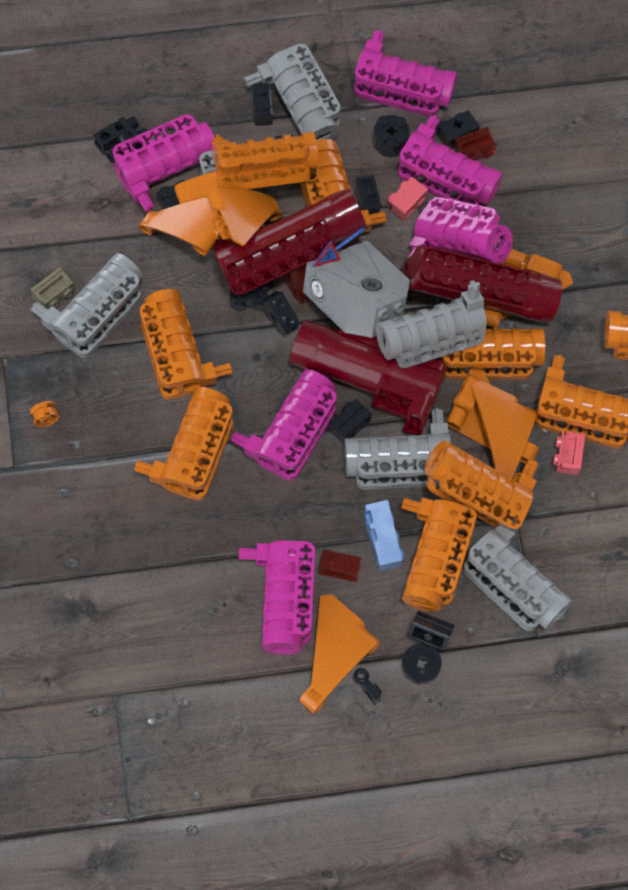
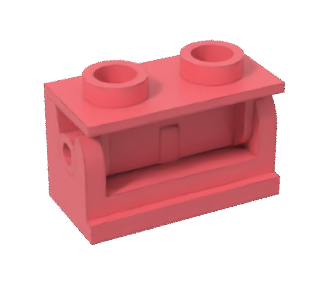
[387,176,428,222]
[553,430,585,476]

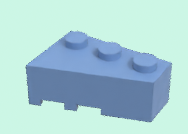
[364,500,405,572]

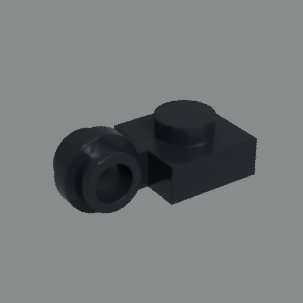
[353,668,382,706]

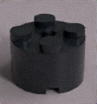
[373,115,410,158]

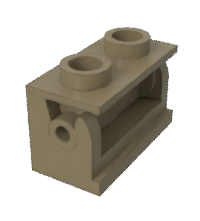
[31,267,75,310]

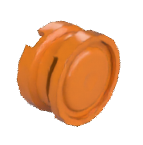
[30,401,60,428]

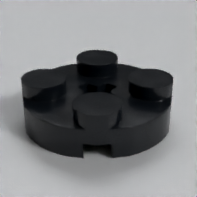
[402,644,442,685]

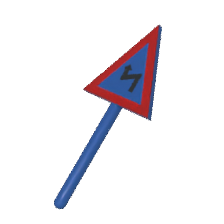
[313,228,365,267]

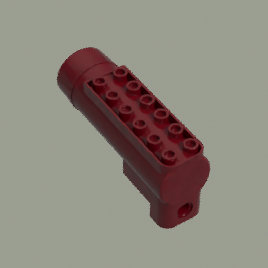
[212,188,368,295]
[402,244,562,323]
[289,320,447,435]

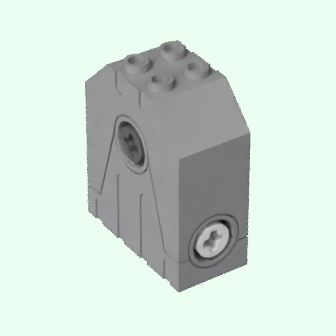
[303,240,410,338]

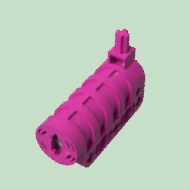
[354,30,458,117]
[113,115,215,212]
[398,115,504,206]
[408,197,513,263]
[230,370,336,481]
[239,541,315,655]

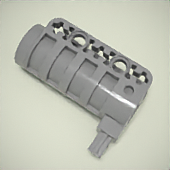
[244,44,340,141]
[31,253,143,358]
[376,280,487,368]
[344,408,451,490]
[462,518,573,631]

